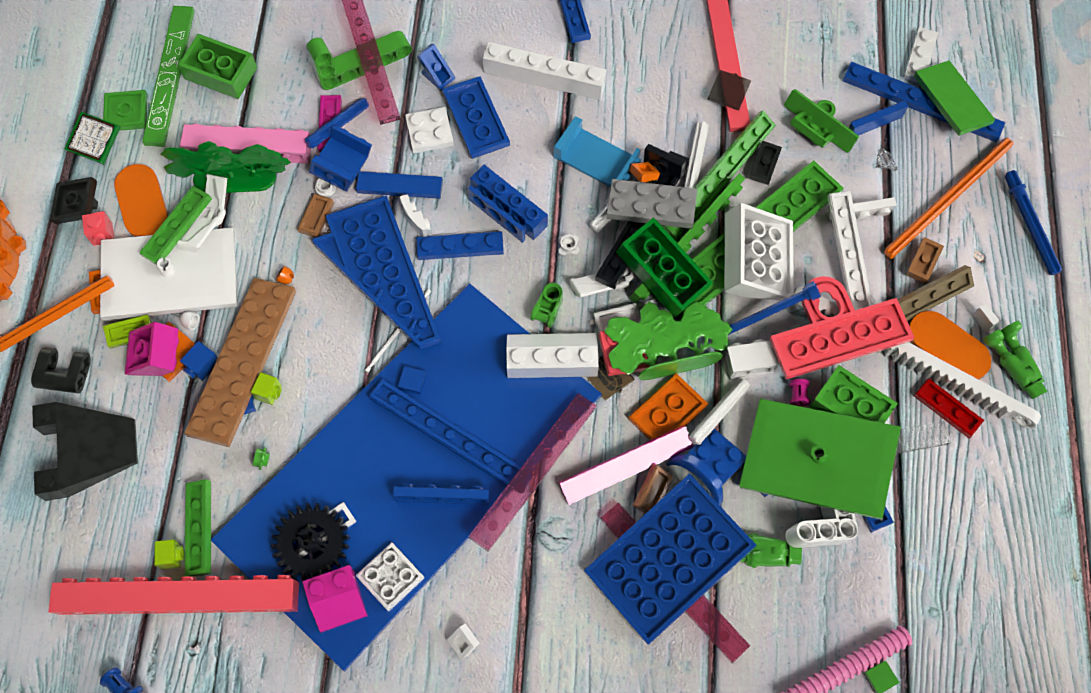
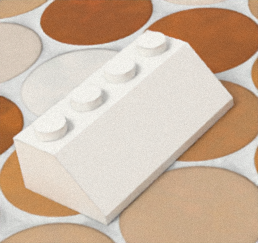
[507,333,599,378]

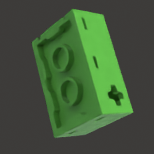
[809,365,898,424]

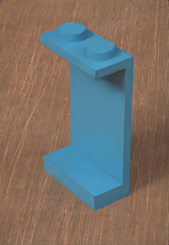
[554,116,641,187]

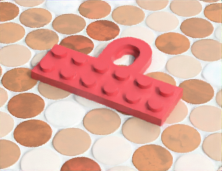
[769,276,915,380]

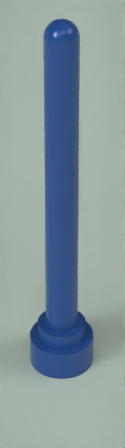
[727,281,821,336]

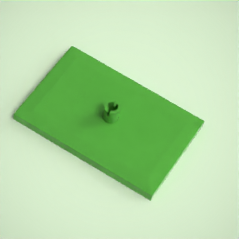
[739,399,901,520]

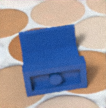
[309,125,372,192]

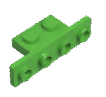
[784,89,859,153]

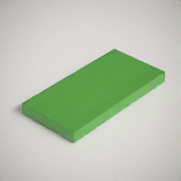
[914,60,995,136]

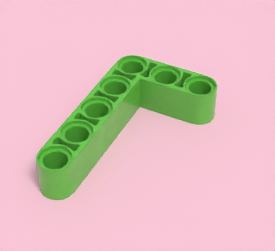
[306,31,412,90]

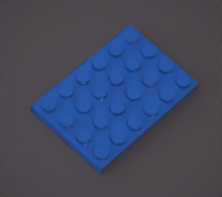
[584,473,757,645]

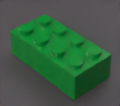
[616,217,713,317]

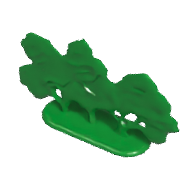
[160,141,291,193]

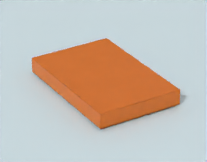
[628,373,708,440]

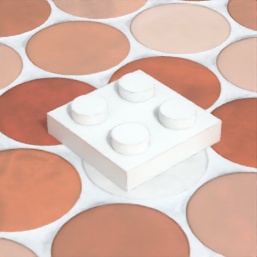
[405,107,454,154]

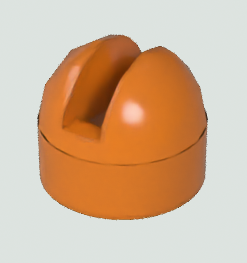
[275,265,294,285]

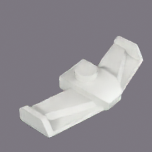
[177,174,227,252]
[569,263,637,297]

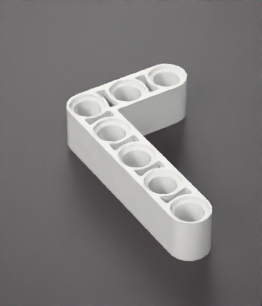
[785,453,858,548]

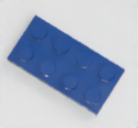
[442,76,510,159]

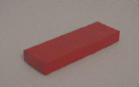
[913,378,984,439]

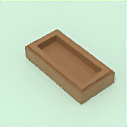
[297,194,334,238]
[633,465,673,514]

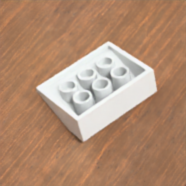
[724,203,794,300]

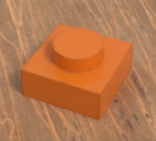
[629,162,660,183]

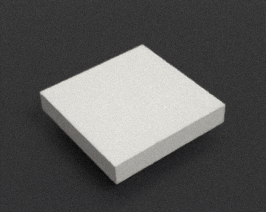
[356,543,424,612]

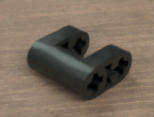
[31,347,91,394]

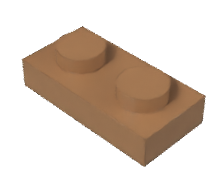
[906,237,944,284]

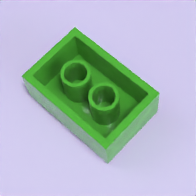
[178,34,257,99]

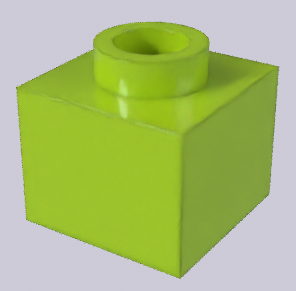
[251,372,282,405]
[155,539,184,570]

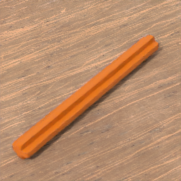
[0,276,115,352]

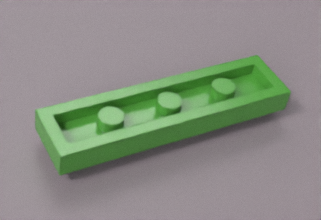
[139,186,212,265]
[185,479,211,577]

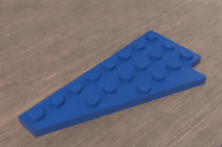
[312,195,441,350]

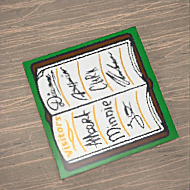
[64,112,121,165]

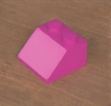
[125,322,179,376]
[302,565,368,633]

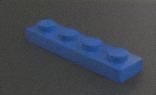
[417,231,504,260]
[393,484,490,505]

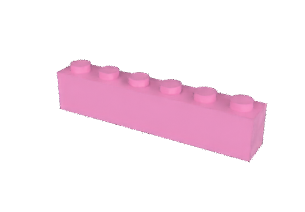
[180,124,311,164]

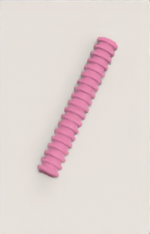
[781,625,912,693]

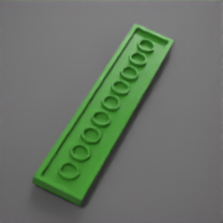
[683,160,844,312]

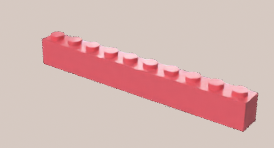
[48,575,299,615]

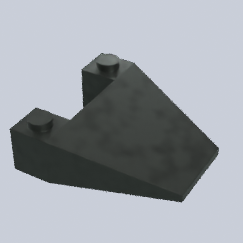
[32,402,138,501]

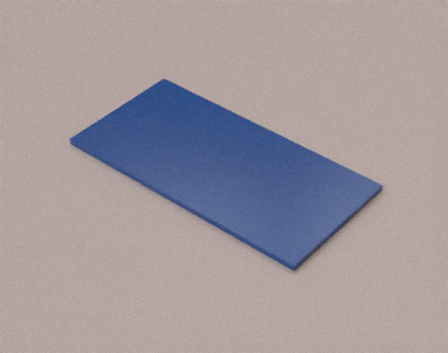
[211,284,602,672]

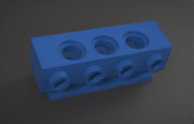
[468,164,548,243]

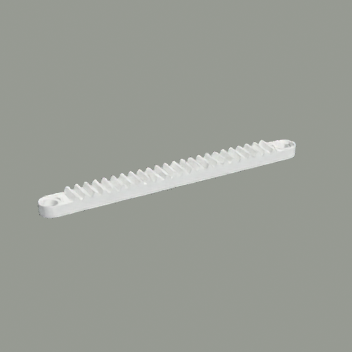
[794,286,1041,429]

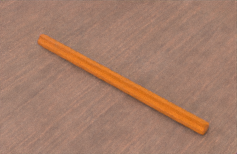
[884,138,1013,259]

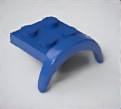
[666,428,746,506]

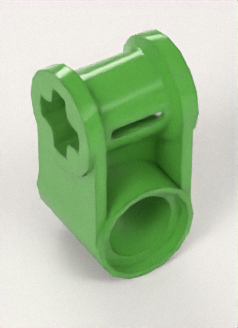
[530,283,563,328]

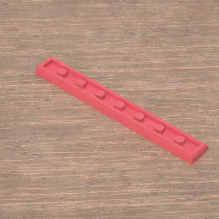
[706,0,750,132]

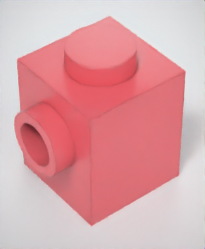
[82,211,114,246]

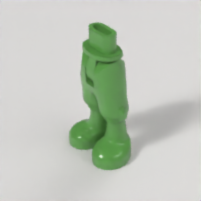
[982,320,1048,399]
[740,533,802,568]

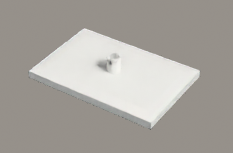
[100,228,238,320]

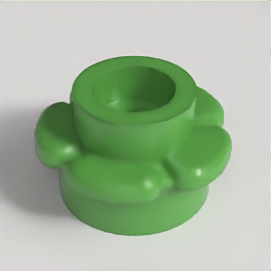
[252,447,270,470]

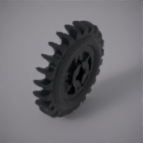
[270,503,350,581]

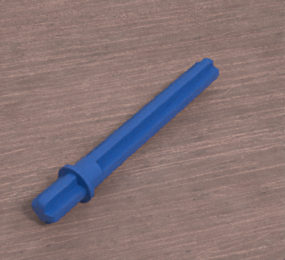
[1004,170,1062,275]

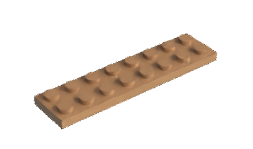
[184,278,296,448]

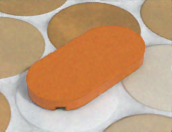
[114,164,169,237]
[909,311,991,380]

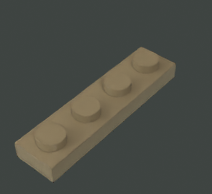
[897,265,974,321]

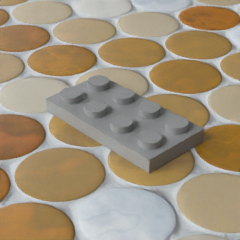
[607,179,697,229]

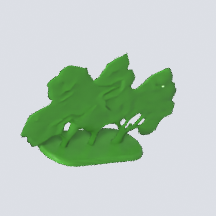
[605,301,733,380]

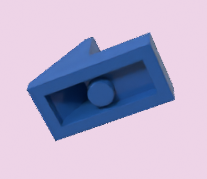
[416,44,456,90]

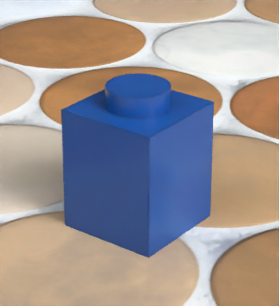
[180,341,218,381]

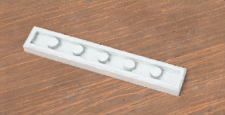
[827,191,872,310]

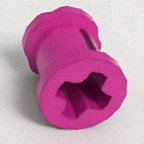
[789,379,811,407]

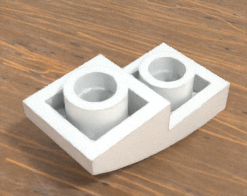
[400,194,431,237]

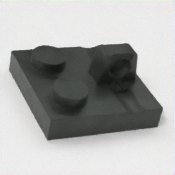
[50,177,98,224]

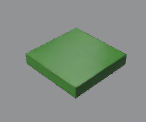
[103,90,147,131]

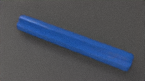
[305,98,369,149]

